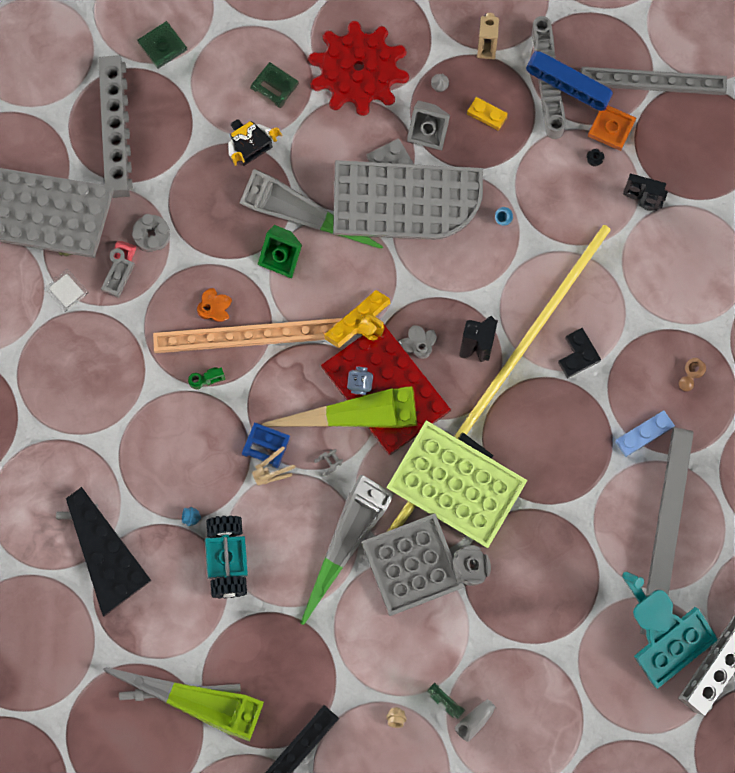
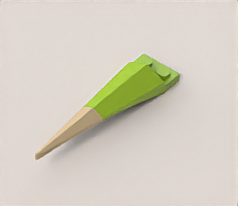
[261,386,417,428]

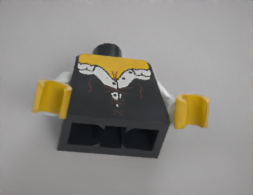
[228,119,283,166]

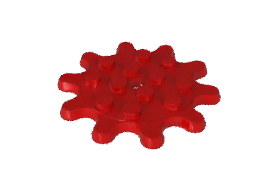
[308,21,409,116]

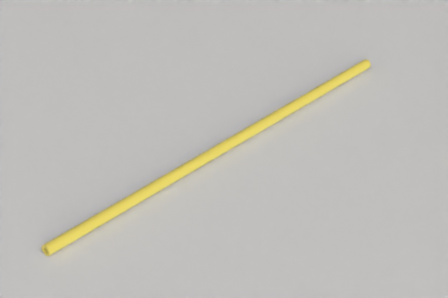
[387,225,611,531]

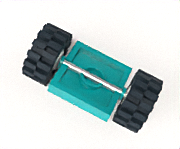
[205,515,248,599]

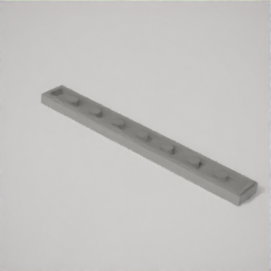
[581,67,727,95]

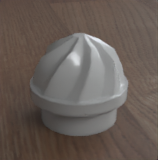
[431,74,449,92]

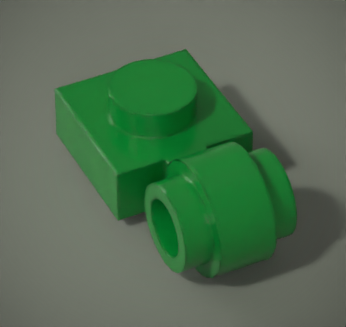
[188,367,226,389]

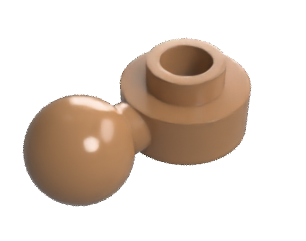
[679,358,706,392]

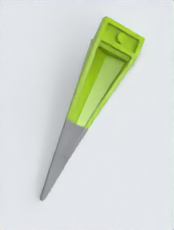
[103,667,264,741]

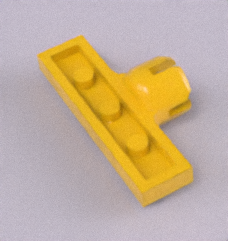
[324,290,390,348]

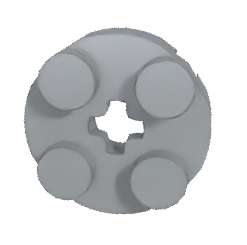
[132,214,170,252]
[453,545,491,586]

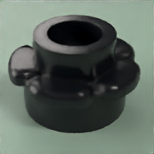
[586,149,605,166]

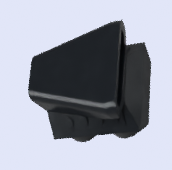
[459,316,498,362]

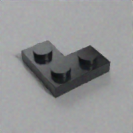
[558,328,601,379]

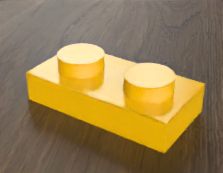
[467,97,508,131]

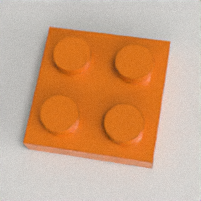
[587,105,636,151]

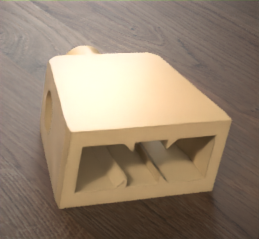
[477,13,499,59]

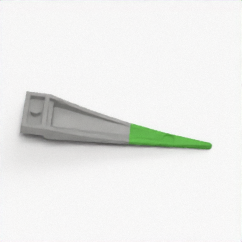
[240,169,383,249]
[301,475,394,625]

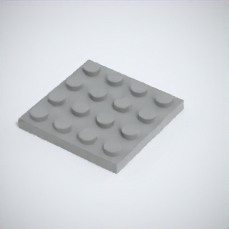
[361,514,464,616]

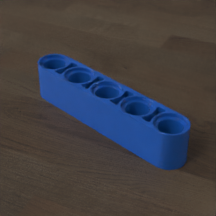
[526,51,613,111]

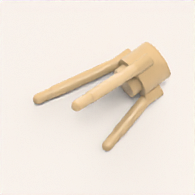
[252,447,295,486]

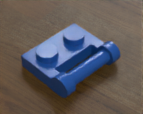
[242,422,291,469]

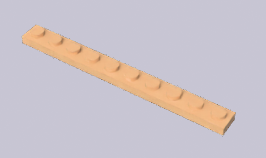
[153,318,343,353]

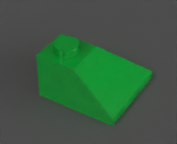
[258,225,302,279]

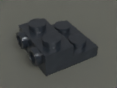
[623,173,668,211]

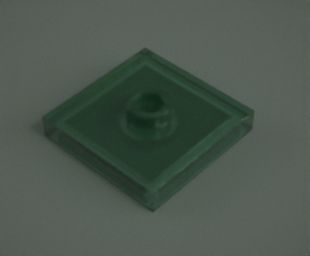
[137,21,188,69]

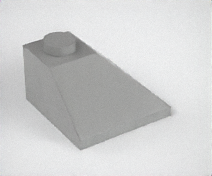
[407,101,450,150]

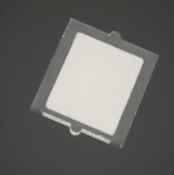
[44,269,89,312]

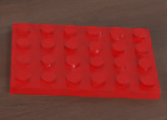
[321,324,451,456]

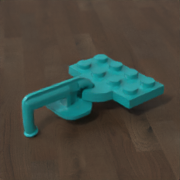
[622,572,718,689]

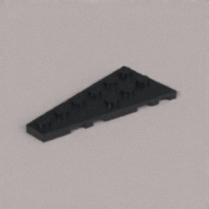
[66,487,152,617]

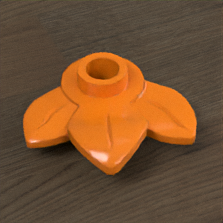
[197,288,232,322]

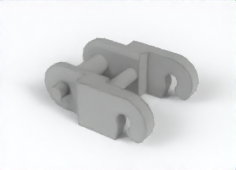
[314,449,343,476]

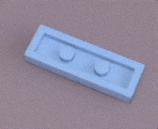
[615,410,675,457]

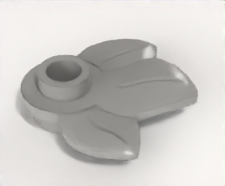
[399,325,437,359]

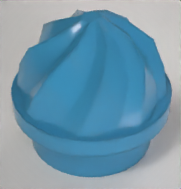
[495,207,513,226]
[182,507,201,526]

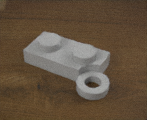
[101,248,135,298]

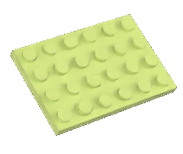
[386,420,528,548]

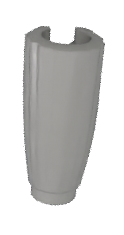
[455,699,496,742]

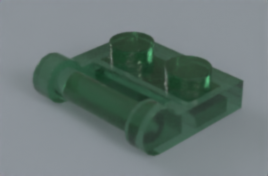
[250,62,299,108]
[427,683,465,719]

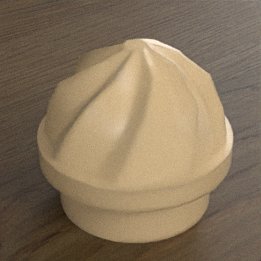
[386,707,406,728]

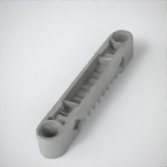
[532,16,566,139]

